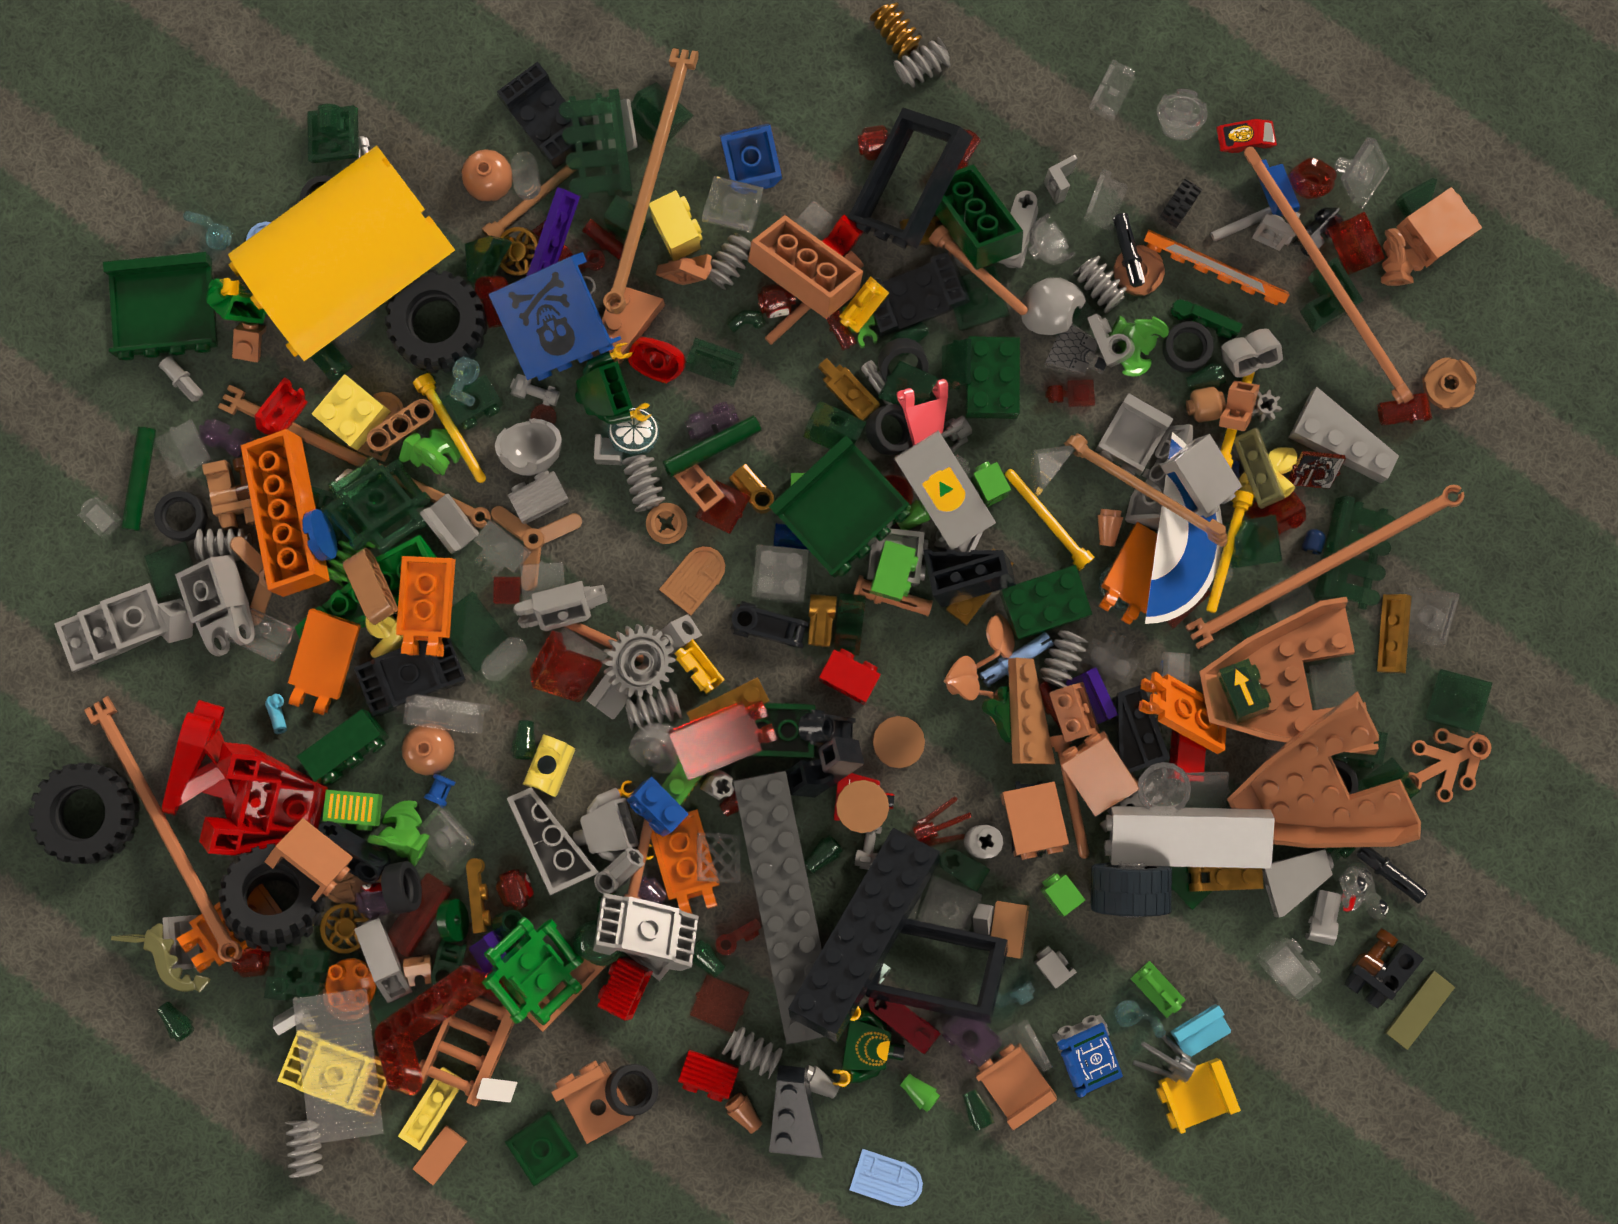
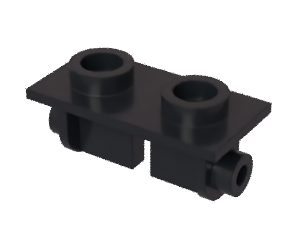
[1292,207,1343,256]

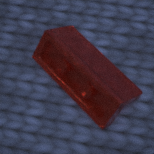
[388,873,454,957]

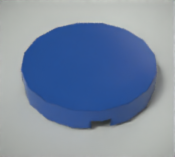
[302,509,337,561]

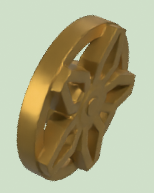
[496,227,539,276]
[320,903,369,953]

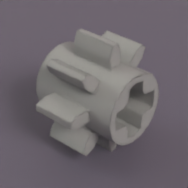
[1252,390,1282,423]

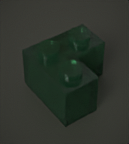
[1300,257,1364,333]

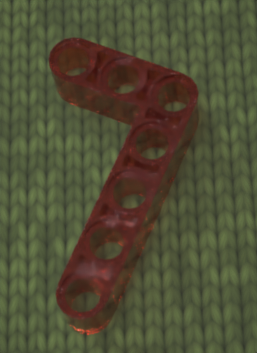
[374,965,488,1096]

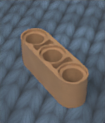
[367,399,434,453]
[343,548,398,625]

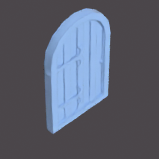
[849,1149,923,1206]

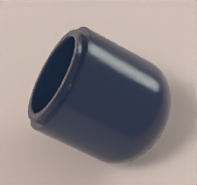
[1301,529,1326,555]

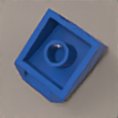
[719,124,782,194]

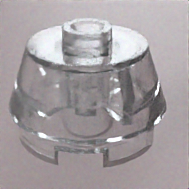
[1157,89,1208,141]

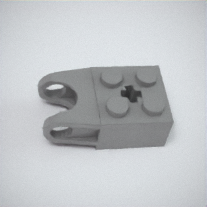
[175,555,255,656]

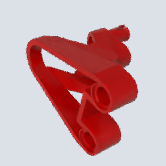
[161,700,240,819]

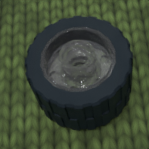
[1091,862,1172,917]

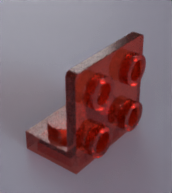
[529,630,602,702]

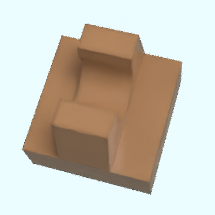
[403,954,432,987]

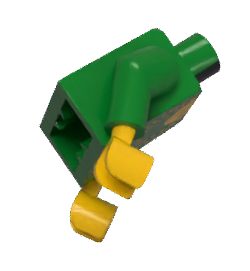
[206,278,267,324]

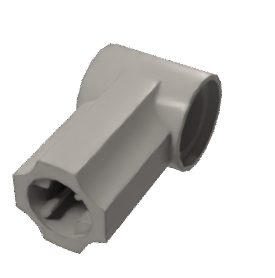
[700,766,735,801]
[594,847,644,894]
[1305,890,1342,946]

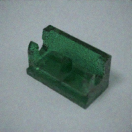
[686,338,744,387]

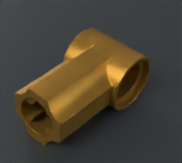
[729,464,774,514]
[808,594,837,647]

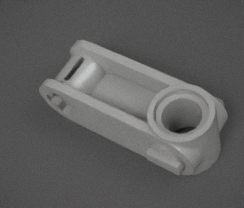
[997,191,1038,268]

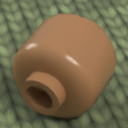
[1186,387,1226,423]

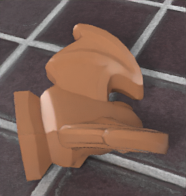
[1381,228,1425,286]

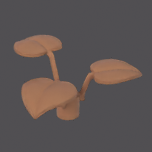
[944,613,1015,725]

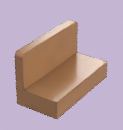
[991,901,1030,959]

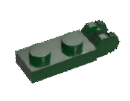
[1170,299,1243,339]

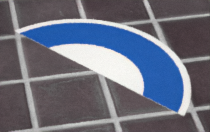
[1145,432,1222,624]

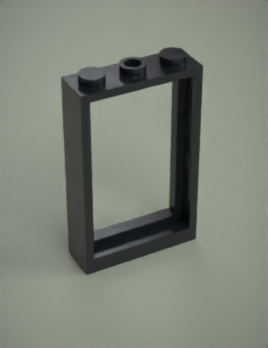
[848,108,973,249]
[865,919,1008,1024]

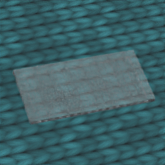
[293,988,384,1145]

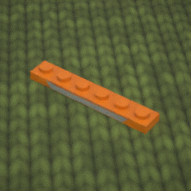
[1144,229,1289,305]

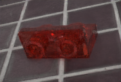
[1327,212,1385,275]
[1244,491,1306,543]

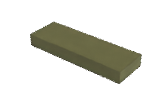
[1234,428,1285,509]
[1385,970,1455,1050]

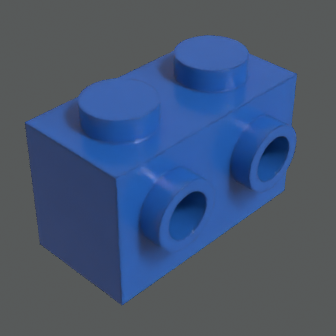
[626,777,689,837]

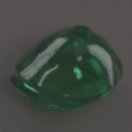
[572,920,623,966]

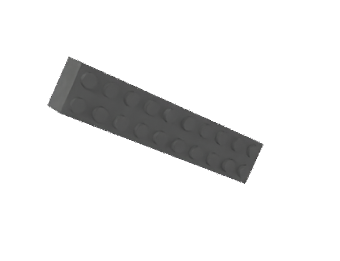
[734,770,825,1044]

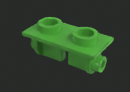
[1130,961,1186,1018]

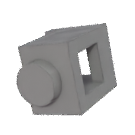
[1034,946,1077,989]

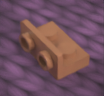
[656,254,712,285]
[1050,682,1100,742]

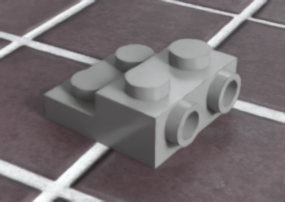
[867,528,928,586]

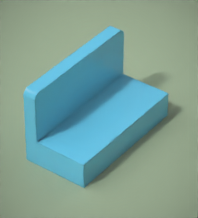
[1170,1004,1231,1057]

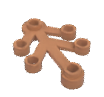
[1399,728,1491,803]

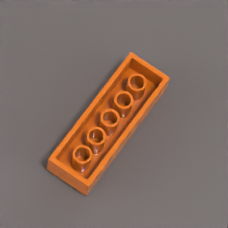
[241,429,330,597]

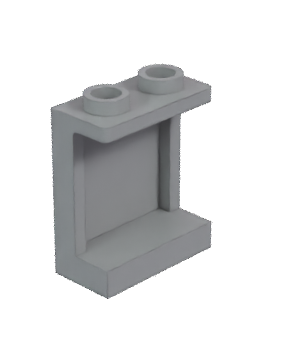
[1095,393,1173,476]
[1161,434,1242,518]

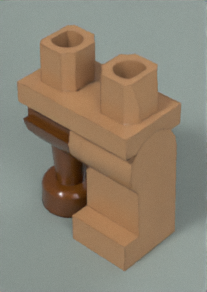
[202,457,255,531]

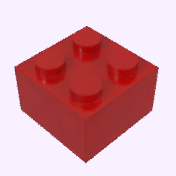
[819,648,881,706]

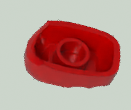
[628,337,686,383]

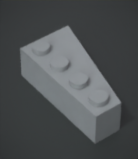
[1288,387,1399,483]
[507,787,599,896]

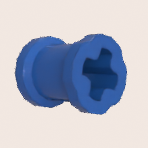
[424,773,456,806]

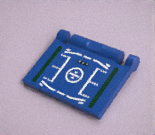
[1057,1023,1123,1097]

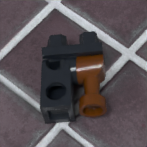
[1344,928,1424,1009]

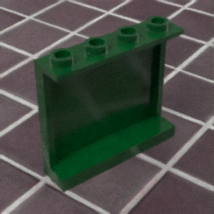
[103,252,218,361]
[769,435,912,578]

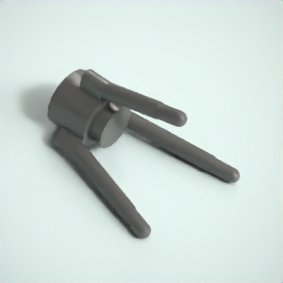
[941,416,972,453]
[1133,1031,1196,1083]

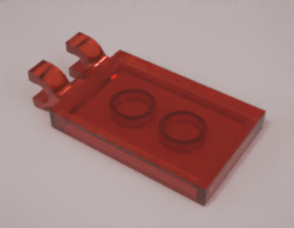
[668,700,778,781]

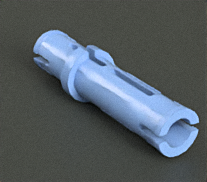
[979,632,1054,687]

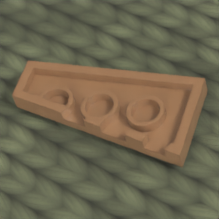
[1008,658,1056,765]

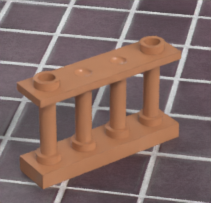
[416,981,521,1106]

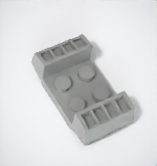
[593,893,699,971]

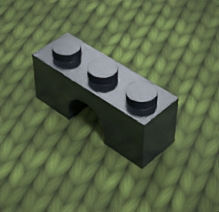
[786,737,864,798]

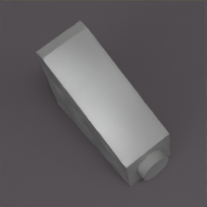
[1262,849,1334,917]
[354,918,412,1003]

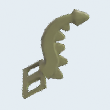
[111,923,211,993]

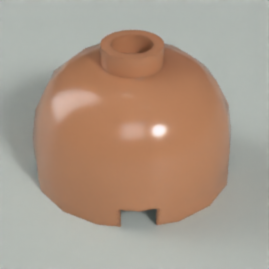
[462,149,513,201]
[402,723,455,776]

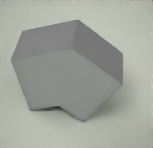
[973,903,995,935]

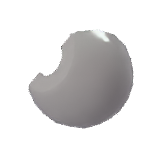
[1021,278,1086,335]
[495,418,562,476]

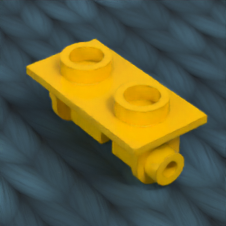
[839,276,889,333]
[674,639,725,695]

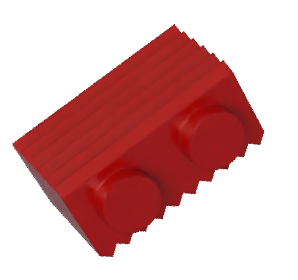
[598,957,653,1021]
[678,1050,739,1102]

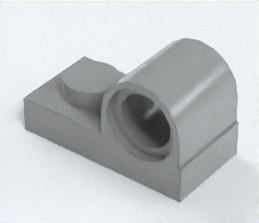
[1087,314,1135,367]

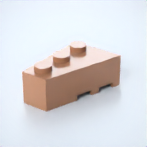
[592,287,665,366]

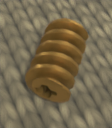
[869,2,922,60]

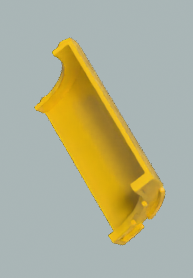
[228,145,455,361]

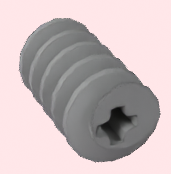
[893,37,951,88]
[707,233,751,290]
[1073,256,1127,313]
[621,455,665,512]
[194,528,252,561]
[1040,630,1088,688]
[625,688,682,731]
[964,825,1003,859]
[722,1027,782,1079]
[285,1119,323,1178]

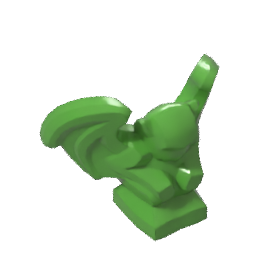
[1109,315,1169,376]
[399,429,461,476]
[367,801,430,867]

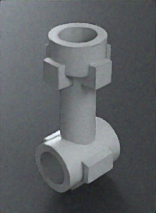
[510,374,560,407]
[855,827,882,870]

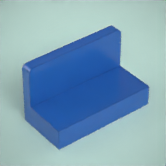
[1259,159,1300,216]

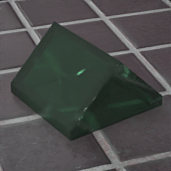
[631,82,694,145]

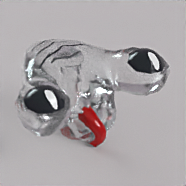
[1338,859,1389,920]

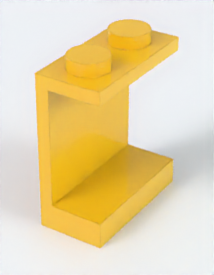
[1156,1058,1241,1134]

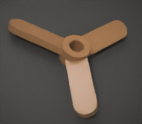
[491,506,582,591]
[230,536,272,625]

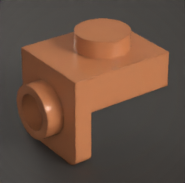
[232,322,266,363]

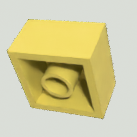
[649,190,703,261]
[312,374,391,451]

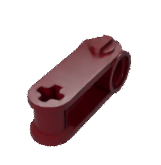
[868,998,941,1055]

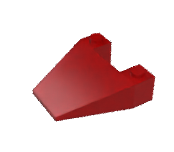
[199,742,328,855]

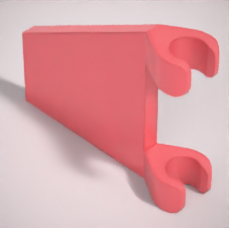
[896,379,948,446]

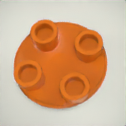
[325,958,376,1012]

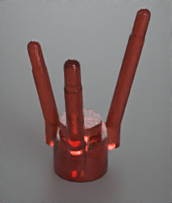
[912,797,972,847]

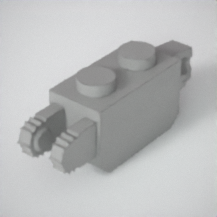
[513,581,608,631]

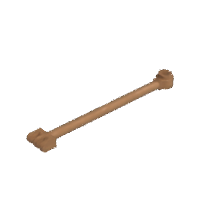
[1064,433,1227,547]

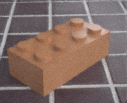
[748,215,863,319]

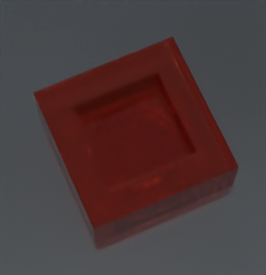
[493,577,521,604]

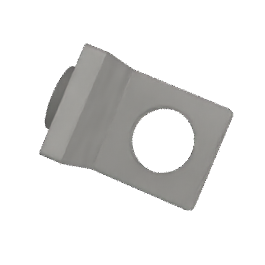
[660,614,702,656]

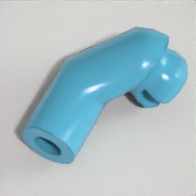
[265,694,287,734]

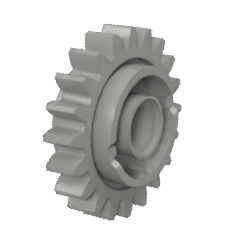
[602,624,676,698]

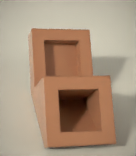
[1219,380,1260,431]
[674,464,725,512]

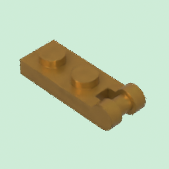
[466,858,491,933]
[1188,867,1264,892]

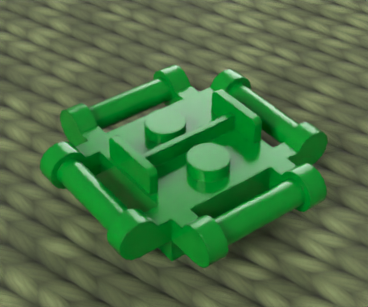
[482,917,584,1025]

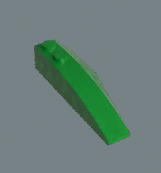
[295,535,437,639]

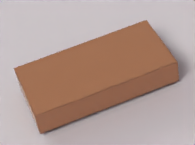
[413,1125,467,1185]

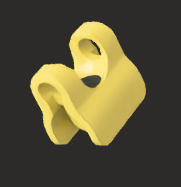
[523,734,575,797]

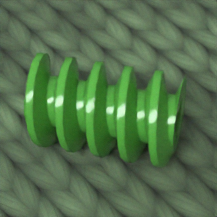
[327,532,376,587]

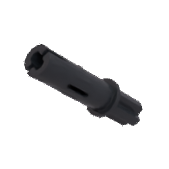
[1113,213,1145,288]
[1356,847,1428,904]

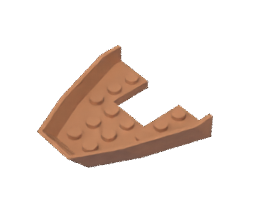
[1199,597,1379,755]
[1227,691,1421,848]

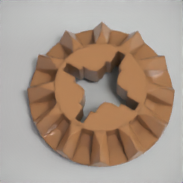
[646,503,687,544]

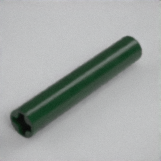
[663,415,762,477]
[121,427,156,531]

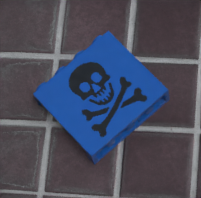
[489,252,621,381]

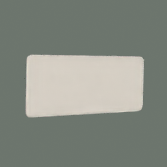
[476,1078,517,1102]

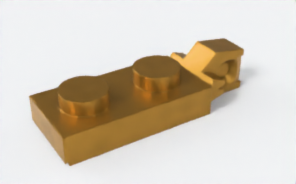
[818,358,880,423]

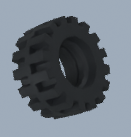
[1160,179,1202,228]

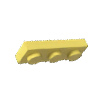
[398,1066,461,1151]

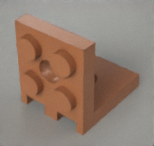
[551,1060,635,1144]

